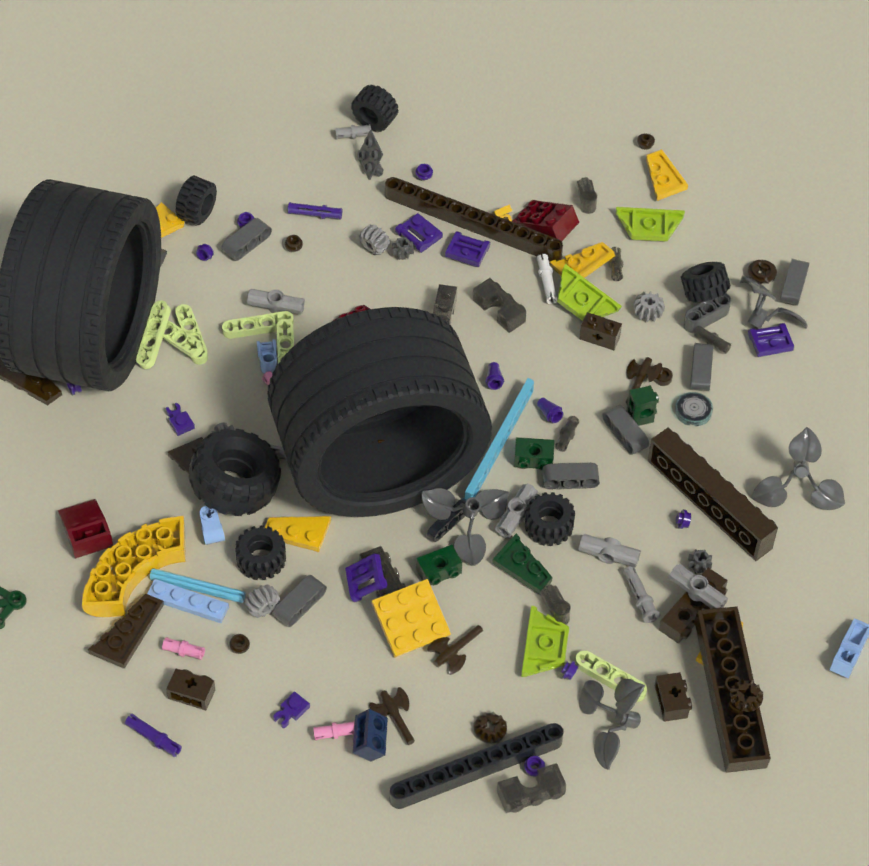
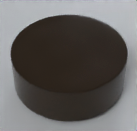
[654,367,673,386]

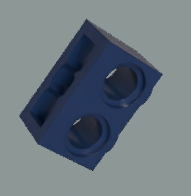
[353,709,388,762]

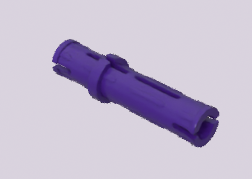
[288,202,343,219]
[125,713,182,757]

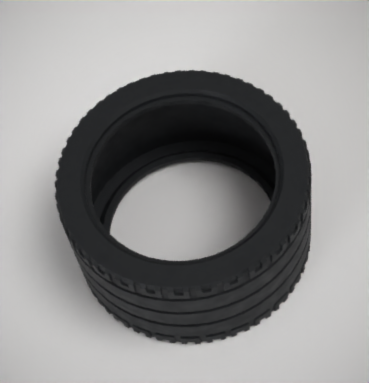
[0,179,161,392]
[267,307,492,517]

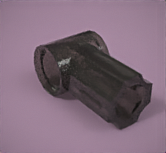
[577,177,597,214]
[540,584,571,625]

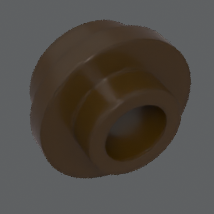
[637,133,655,150]
[285,235,303,252]
[229,634,250,654]

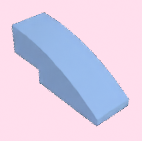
[830,618,869,679]

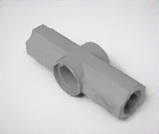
[247,289,305,315]
[495,483,538,538]
[579,534,641,568]
[669,564,728,609]

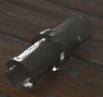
[609,247,624,281]
[694,326,731,354]
[555,416,579,452]

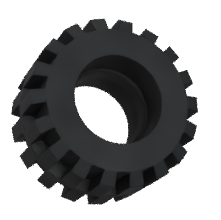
[351,84,399,132]
[175,175,217,225]
[680,262,731,302]
[525,492,575,546]
[235,526,286,580]

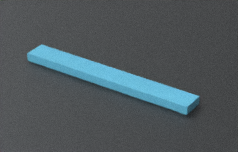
[465,378,534,500]

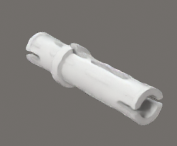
[537,254,557,304]

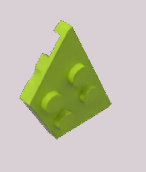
[616,207,685,242]
[557,264,622,321]
[521,605,569,677]

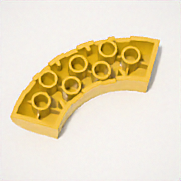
[82,516,186,617]

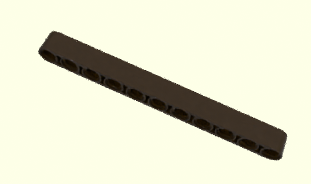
[385,177,563,262]

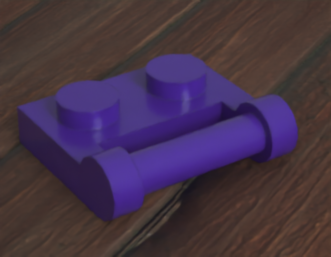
[395,213,443,253]
[445,231,491,267]
[748,323,794,357]
[345,553,387,602]

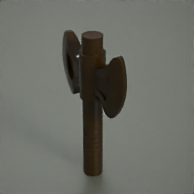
[626,357,662,404]
[427,625,483,675]
[369,687,415,745]

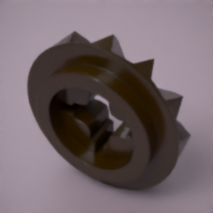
[747,260,777,284]
[730,679,763,712]
[474,711,507,743]

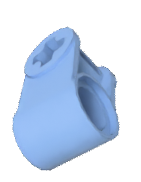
[256,339,277,374]
[200,506,225,545]

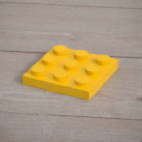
[371,579,451,658]

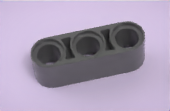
[221,218,272,261]
[780,259,810,306]
[684,293,731,333]
[690,343,713,391]
[602,405,649,455]
[542,462,600,490]
[273,575,327,627]

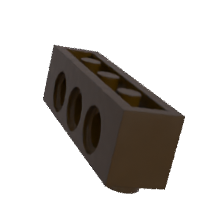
[659,567,728,644]

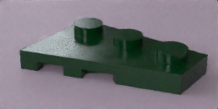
[492,533,553,595]

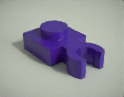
[166,403,195,436]
[273,691,310,728]

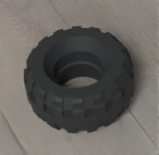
[188,428,281,516]

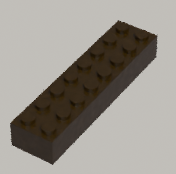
[648,427,778,561]
[694,606,771,773]

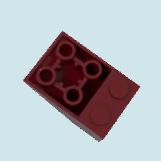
[512,200,579,241]
[58,499,113,559]

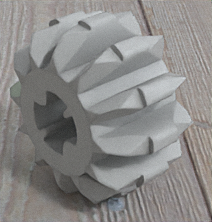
[359,224,390,255]
[633,291,665,322]
[245,584,280,618]

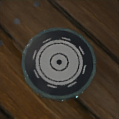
[675,392,713,426]

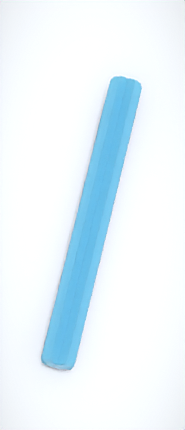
[150,568,246,603]

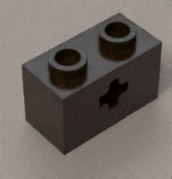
[579,312,622,351]
[166,668,215,711]
[654,672,692,722]

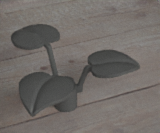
[740,275,808,329]
[752,427,845,510]
[422,488,509,566]
[579,679,645,770]

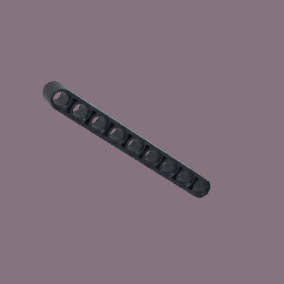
[390,723,564,809]

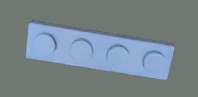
[147,579,229,623]

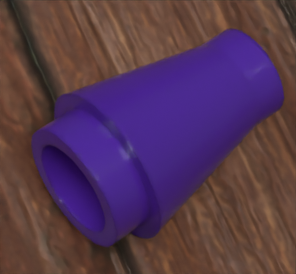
[485,362,504,390]
[537,397,564,423]

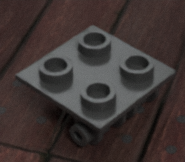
[357,130,384,180]

